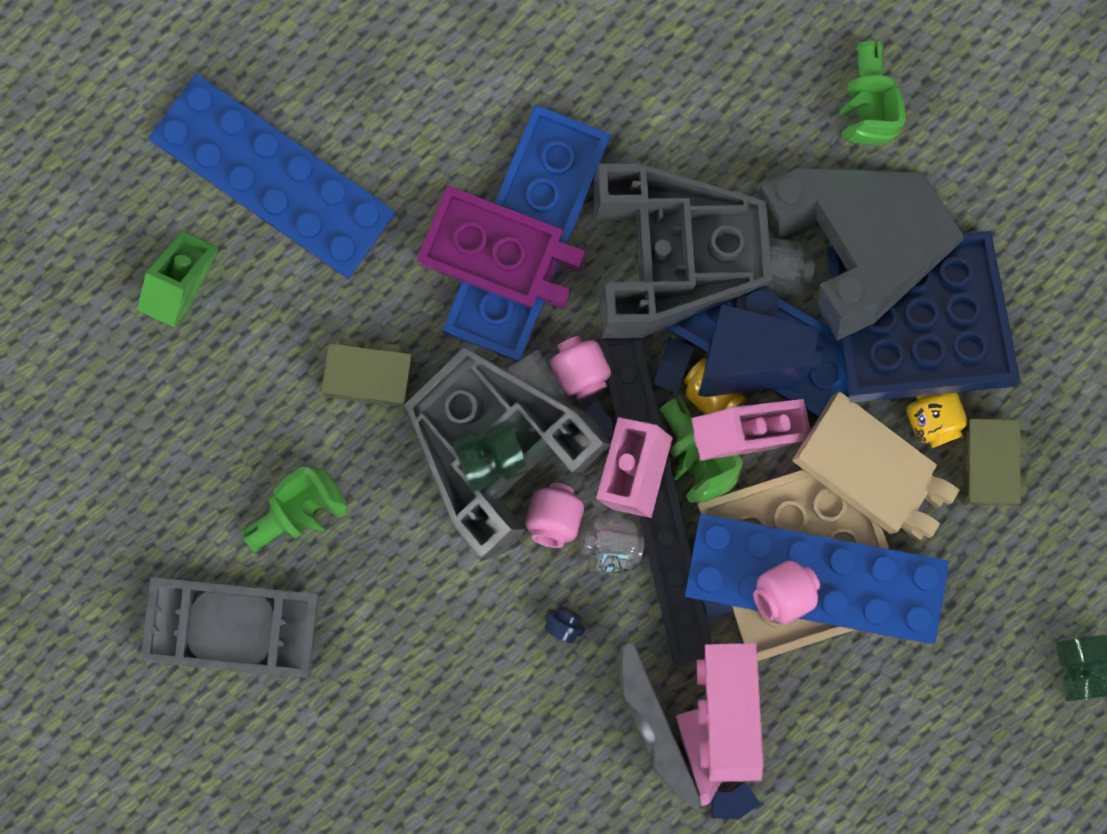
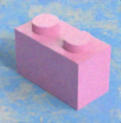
[596,418,673,518]

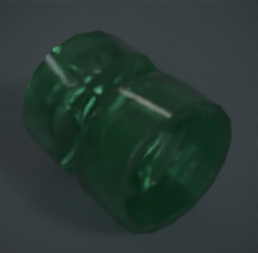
[452,420,528,494]
[1055,635,1107,701]

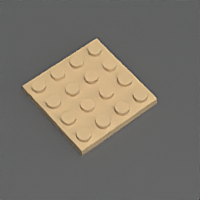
[697,470,889,661]

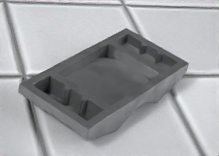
[140,577,319,678]
[619,642,701,807]

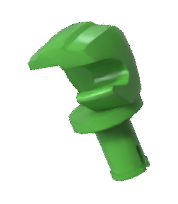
[839,41,906,145]
[659,397,743,503]
[240,467,347,553]

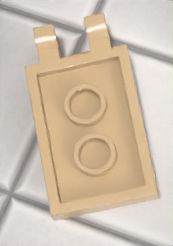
[792,391,960,542]

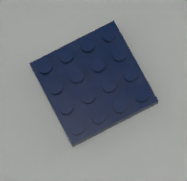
[826,231,1020,403]

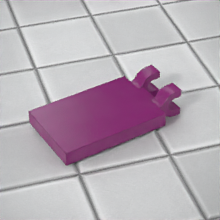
[416,185,586,310]

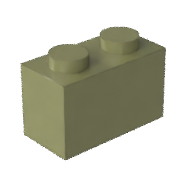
[321,338,413,408]
[963,419,1027,506]

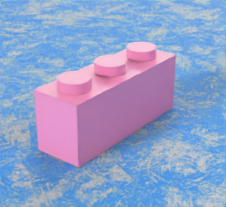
[692,399,811,460]
[696,643,763,782]

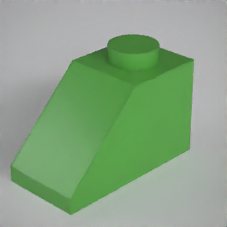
[137,231,219,327]

